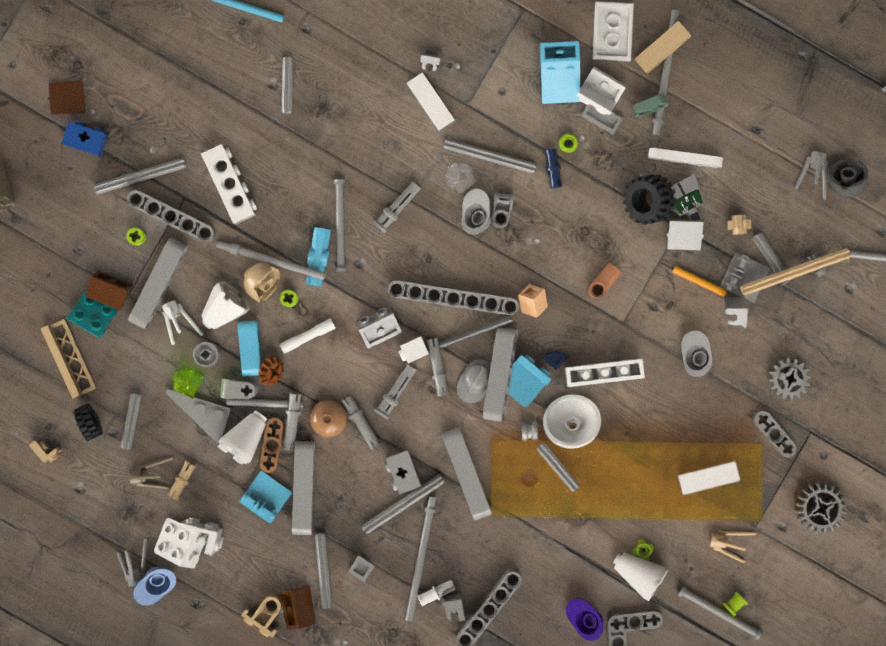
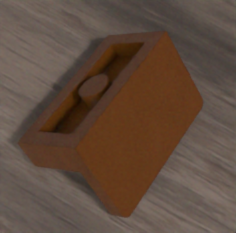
[86,271,133,310]
[280,586,316,629]

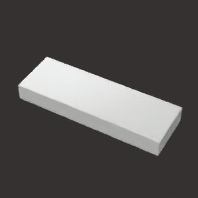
[407,72,455,131]
[678,461,740,495]

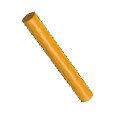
[672,266,728,297]

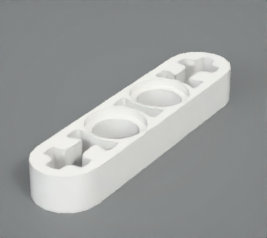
[648,148,723,168]

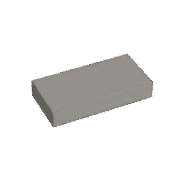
[581,104,623,135]

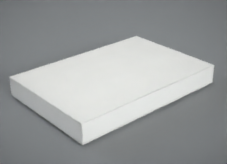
[592,1,634,62]

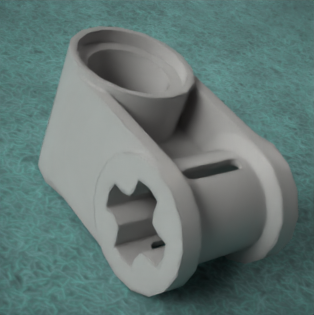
[492,190,514,228]
[220,378,258,399]

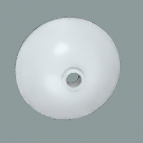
[543,395,601,448]

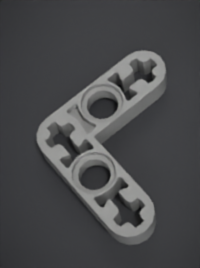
[607,610,663,646]

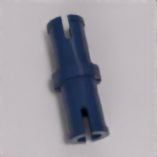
[545,148,562,188]

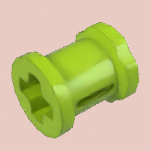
[126,228,147,246]
[280,290,298,307]
[723,591,748,617]

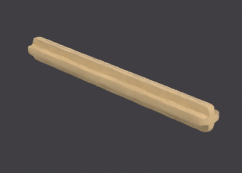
[740,248,851,295]

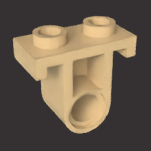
[241,594,282,638]

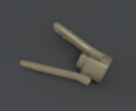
[129,456,174,490]

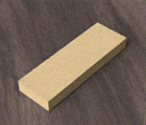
[634,21,691,74]

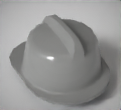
[462,189,492,235]
[681,331,713,377]
[456,359,491,403]

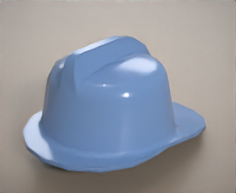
[133,566,176,605]

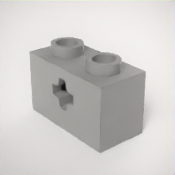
[384,449,421,494]

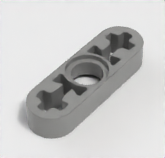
[753,411,797,458]

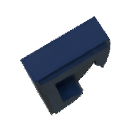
[542,351,569,370]

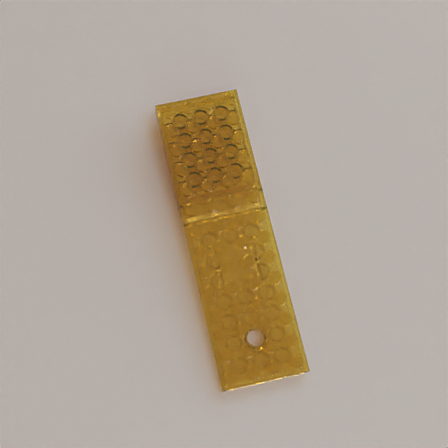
[491,439,763,521]

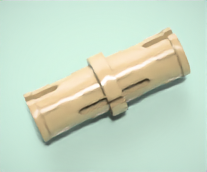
[167,461,196,500]

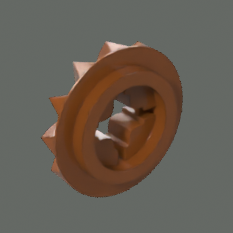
[259,356,284,386]

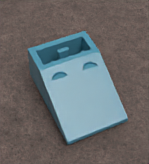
[539,41,580,104]

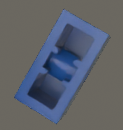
[61,120,109,157]

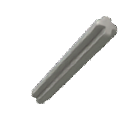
[315,532,332,609]

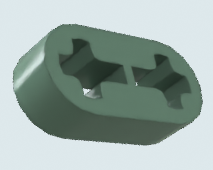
[632,94,669,118]

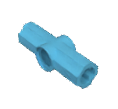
[306,227,331,287]

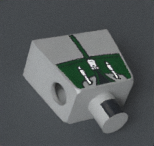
[671,174,704,220]

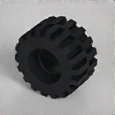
[623,174,676,225]

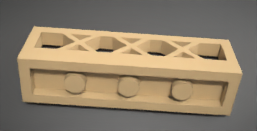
[40,319,97,399]

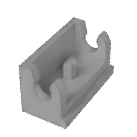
[723,297,748,327]
[442,594,465,621]

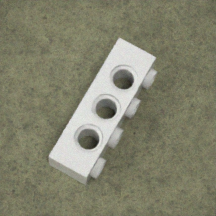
[201,144,257,225]
[564,358,645,387]

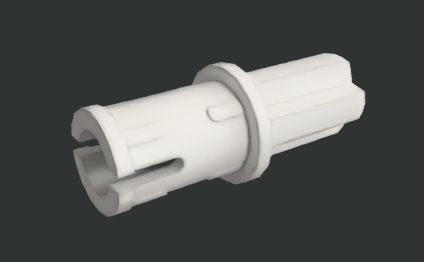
[417,580,456,606]

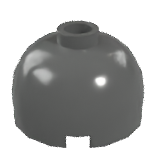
[829,159,868,197]

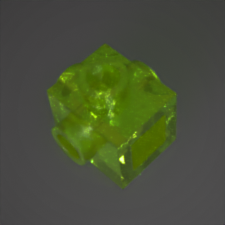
[172,365,205,399]

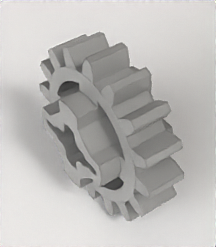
[768,358,811,400]

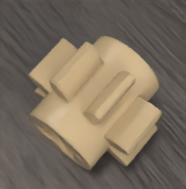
[727,215,752,235]

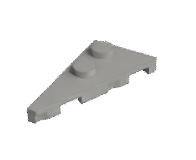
[166,388,232,444]

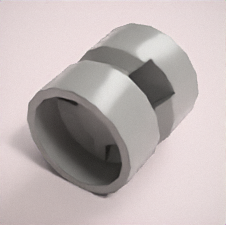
[193,342,221,367]

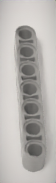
[388,281,519,315]

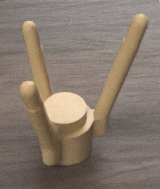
[710,529,757,563]

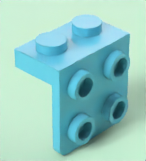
[509,354,551,407]

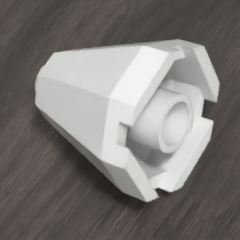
[201,281,250,329]

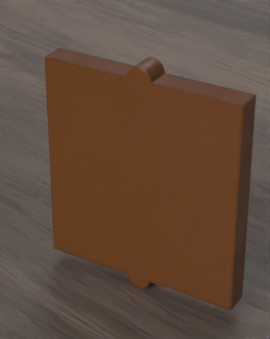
[48,81,86,115]

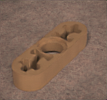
[260,417,284,473]

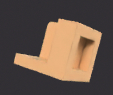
[518,284,548,318]

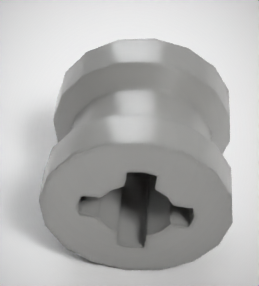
[521,421,538,441]

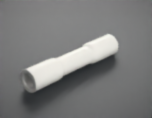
[279,318,336,354]

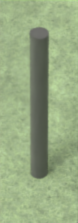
[438,315,512,349]

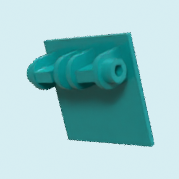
[66,289,119,338]

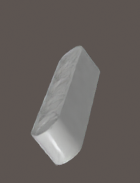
[127,190,216,242]
[128,237,188,330]
[483,327,518,422]
[441,427,492,521]
[292,441,315,535]
[457,569,522,646]

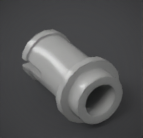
[807,252,828,277]

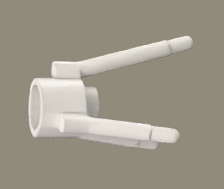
[162,300,203,345]

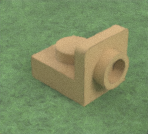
[29,439,62,463]

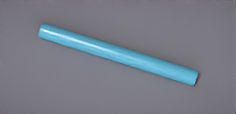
[212,0,285,23]

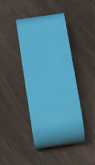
[237,320,262,377]

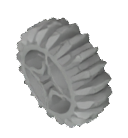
[795,482,847,534]

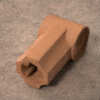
[587,263,621,299]

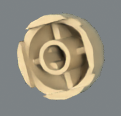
[244,263,280,302]

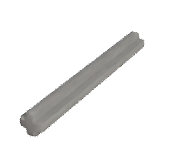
[443,138,536,173]
[94,158,186,194]
[362,474,444,534]

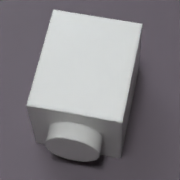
[398,337,429,363]

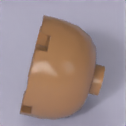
[309,399,348,438]

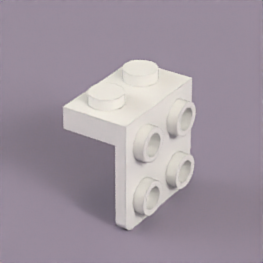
[577,67,627,115]
[180,517,224,555]
[154,518,208,568]

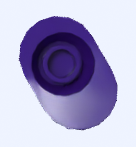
[566,598,603,641]

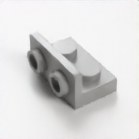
[356,307,402,349]

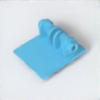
[239,471,292,524]

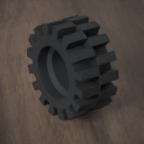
[73,403,103,441]

